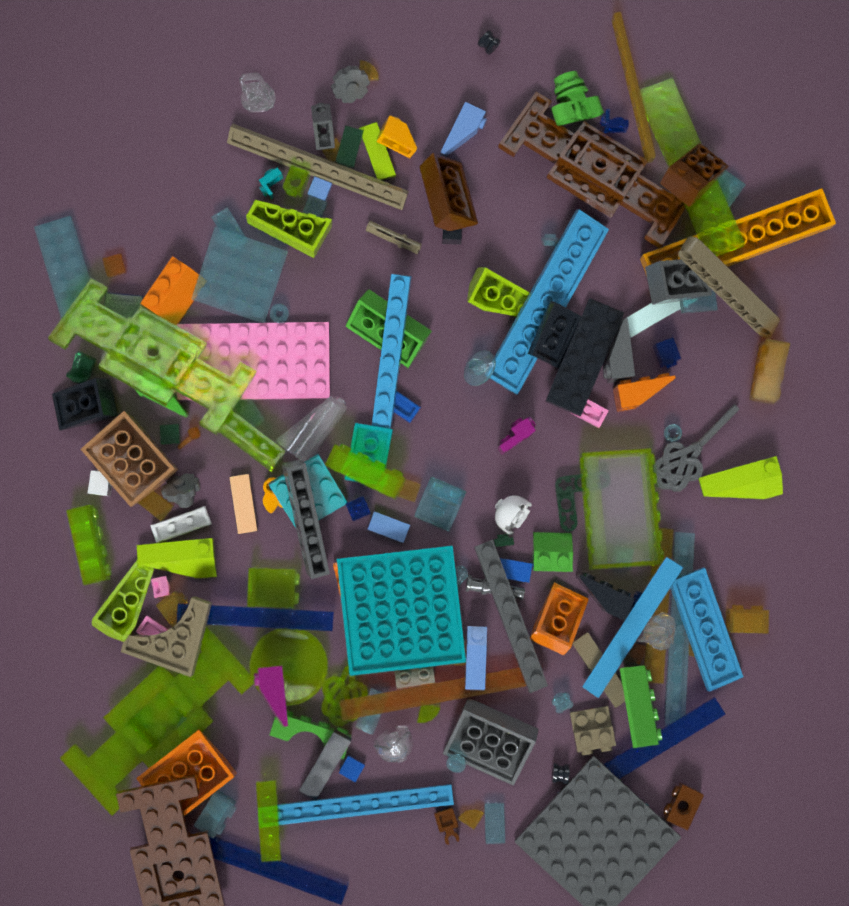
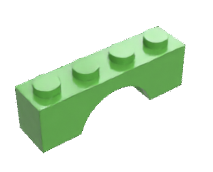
[270,710,352,759]

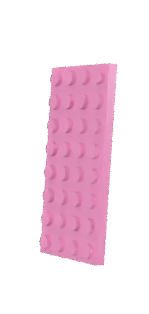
[177,322,330,401]

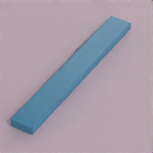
[582,557,684,698]

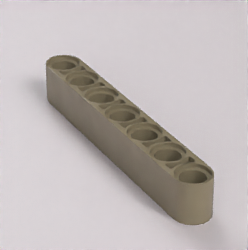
[678,236,780,338]

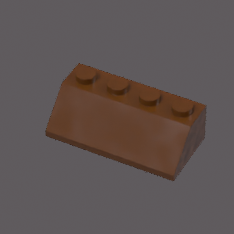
[419,153,478,231]

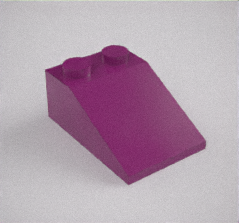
[254,666,288,727]

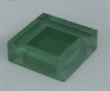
[159,424,181,445]

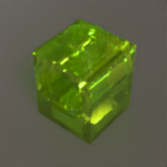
[283,165,310,197]

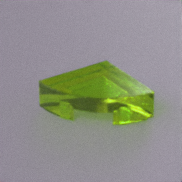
[417,703,440,723]

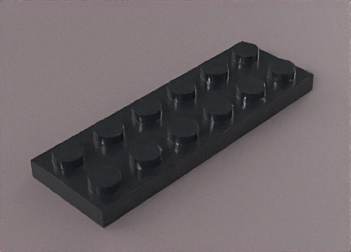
[545,298,624,417]

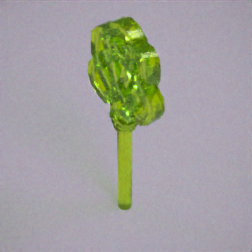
[321,663,368,727]

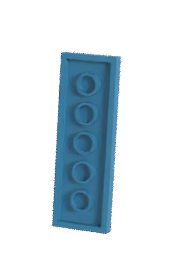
[671,568,743,691]

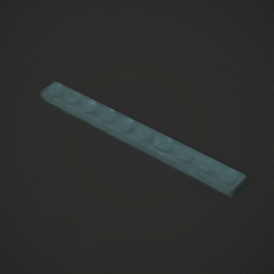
[664,532,695,728]

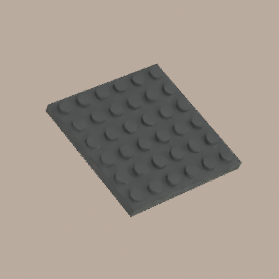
[515,755,681,906]

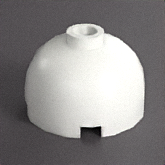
[495,495,532,535]

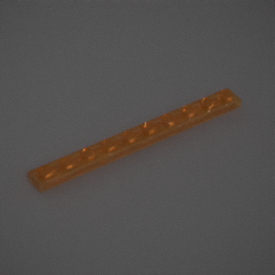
[339,668,526,720]

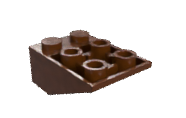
[660,143,729,207]

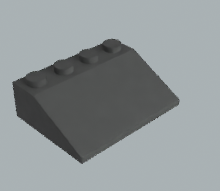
[443,697,539,786]

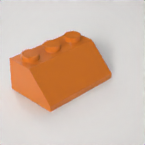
[140,256,207,328]

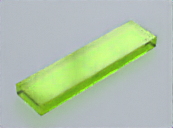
[256,780,282,862]

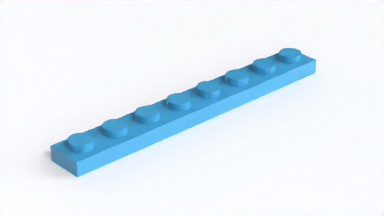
[372,274,412,429]

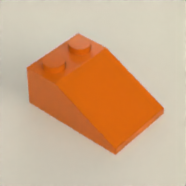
[530,582,589,655]

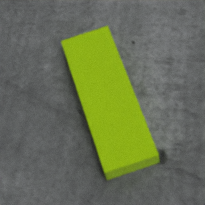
[359,122,396,181]

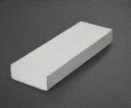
[150,506,212,543]

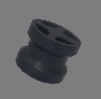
[477,30,501,55]
[551,763,569,784]

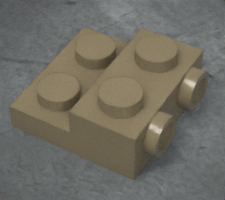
[570,706,616,755]

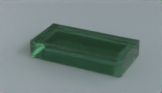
[335,126,364,168]

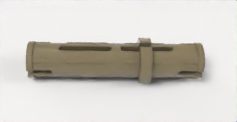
[366,220,422,255]

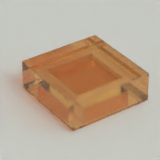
[102,253,127,278]

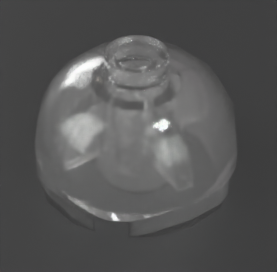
[374,726,413,763]

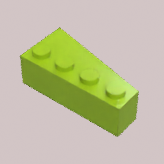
[246,200,332,258]

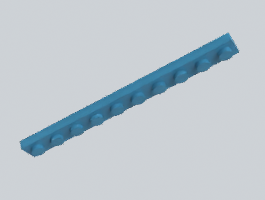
[258,784,454,827]

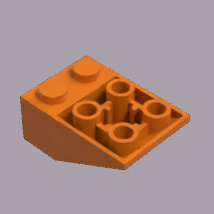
[613,373,676,412]

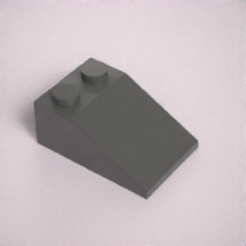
[645,259,712,305]
[602,318,635,383]

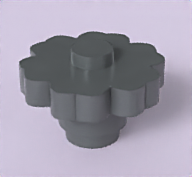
[331,66,370,103]
[161,473,201,508]

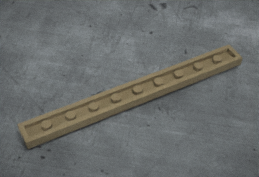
[227,124,409,210]

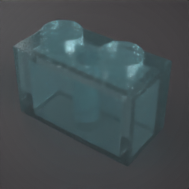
[194,790,237,839]

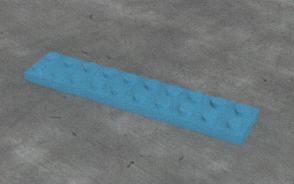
[485,209,609,394]

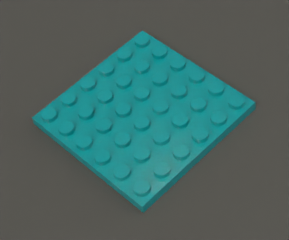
[337,546,466,676]

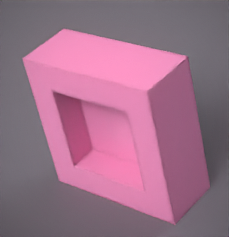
[151,576,170,598]

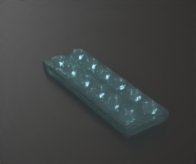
[34,216,103,335]

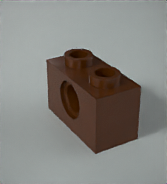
[663,782,704,831]

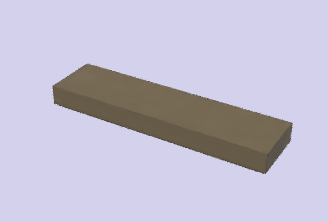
[573,632,625,708]

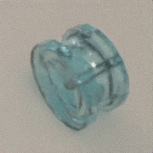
[664,424,682,442]

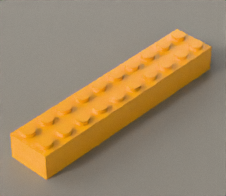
[640,188,836,276]

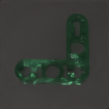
[555,472,610,532]

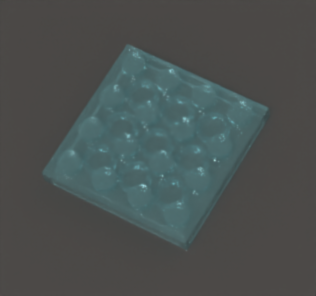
[191,227,288,323]

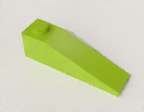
[467,267,530,316]
[698,456,783,499]
[136,538,217,579]
[92,559,154,642]

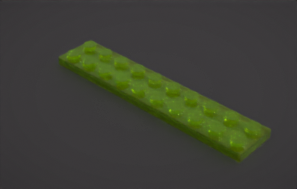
[637,78,745,256]

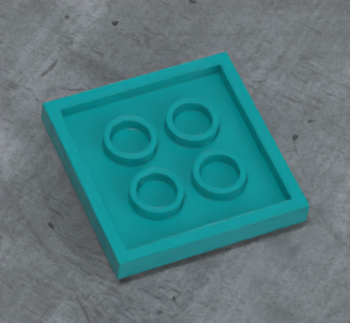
[268,454,348,528]

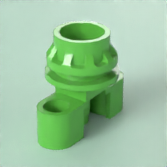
[551,71,604,126]

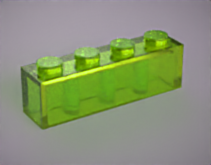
[211,405,286,472]
[325,443,406,500]
[66,505,112,585]

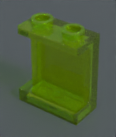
[247,568,300,608]

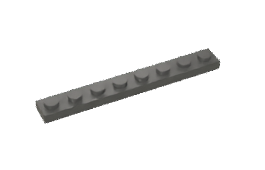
[474,540,548,693]

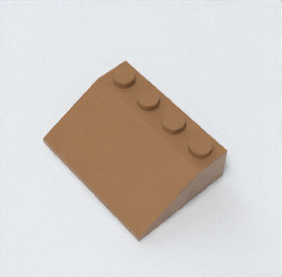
[80,411,179,507]

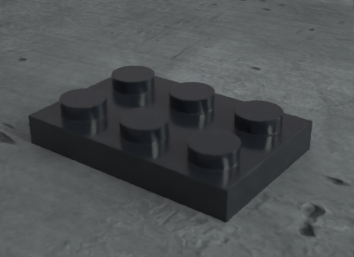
[527,301,581,369]

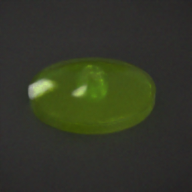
[249,627,328,706]

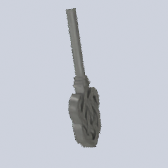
[652,404,739,492]

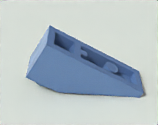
[440,102,487,157]
[465,626,487,690]

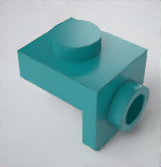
[259,167,283,199]

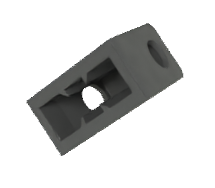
[311,103,335,150]

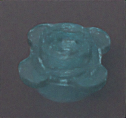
[552,693,573,714]

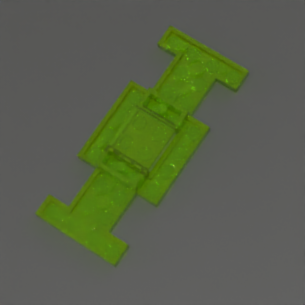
[60,626,254,816]

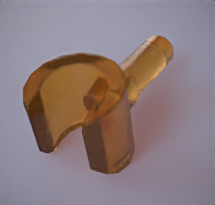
[177,427,200,450]

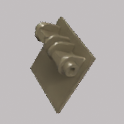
[394,666,435,689]

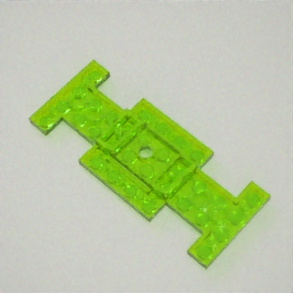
[48,278,257,435]

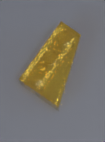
[749,339,791,404]

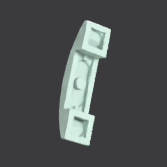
[621,298,696,338]

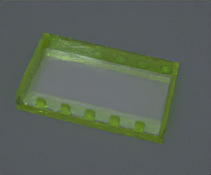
[579,448,664,570]

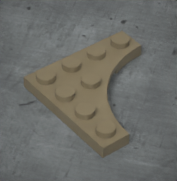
[121,596,212,677]

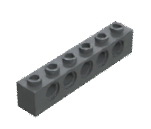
[282,459,330,579]

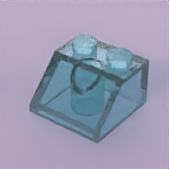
[414,476,467,531]

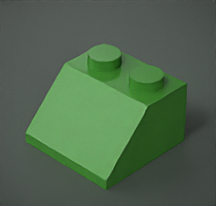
[532,532,573,572]

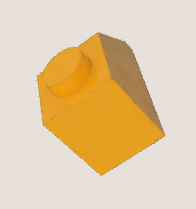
[376,115,417,158]

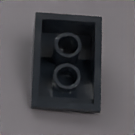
[52,378,118,431]

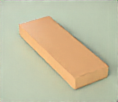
[230,474,258,534]

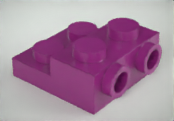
[498,417,536,455]

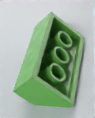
[345,289,432,368]
[620,665,663,748]

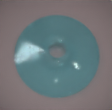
[464,350,496,386]

